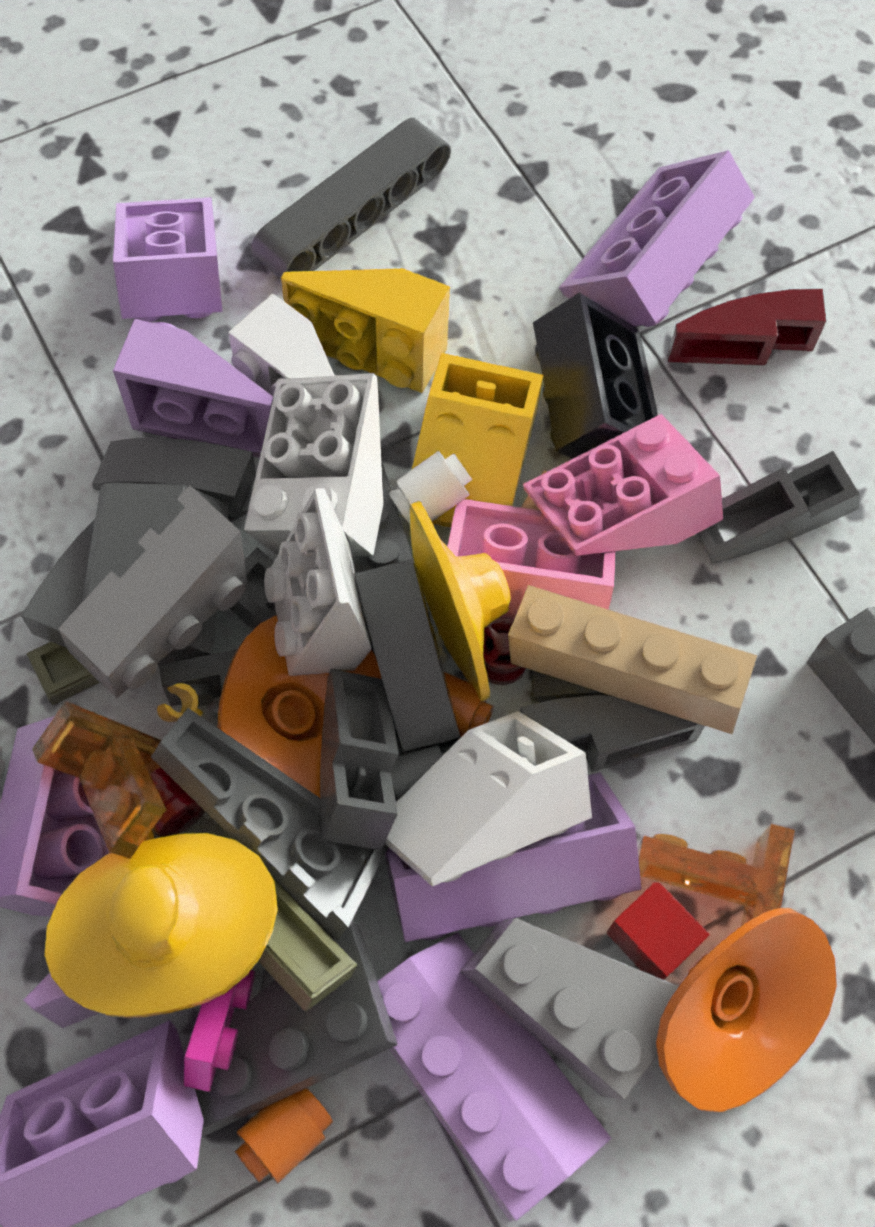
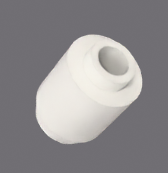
[389,451,472,524]

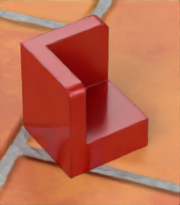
[606,882,710,980]

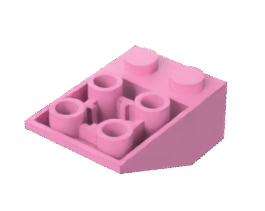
[523,414,723,556]

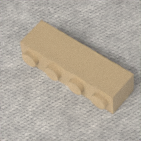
[508,585,757,734]

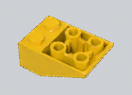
[281,268,450,394]
[402,353,543,528]

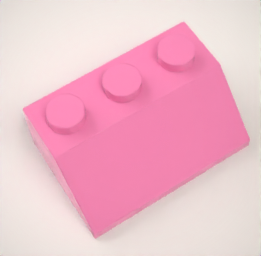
[447,499,615,619]

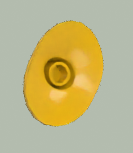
[409,501,511,701]
[45,833,278,1018]

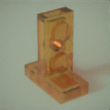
[32,701,166,859]
[637,824,795,926]

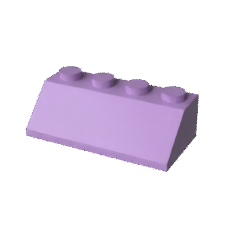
[559,150,755,327]
[385,772,642,942]
[377,933,612,1222]

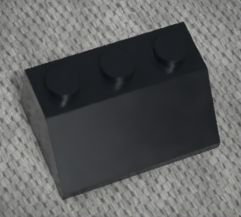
[533,292,658,459]

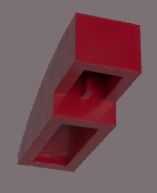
[667,289,826,366]

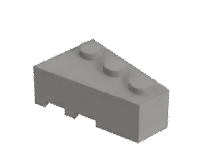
[58,485,248,699]
[460,918,679,1100]

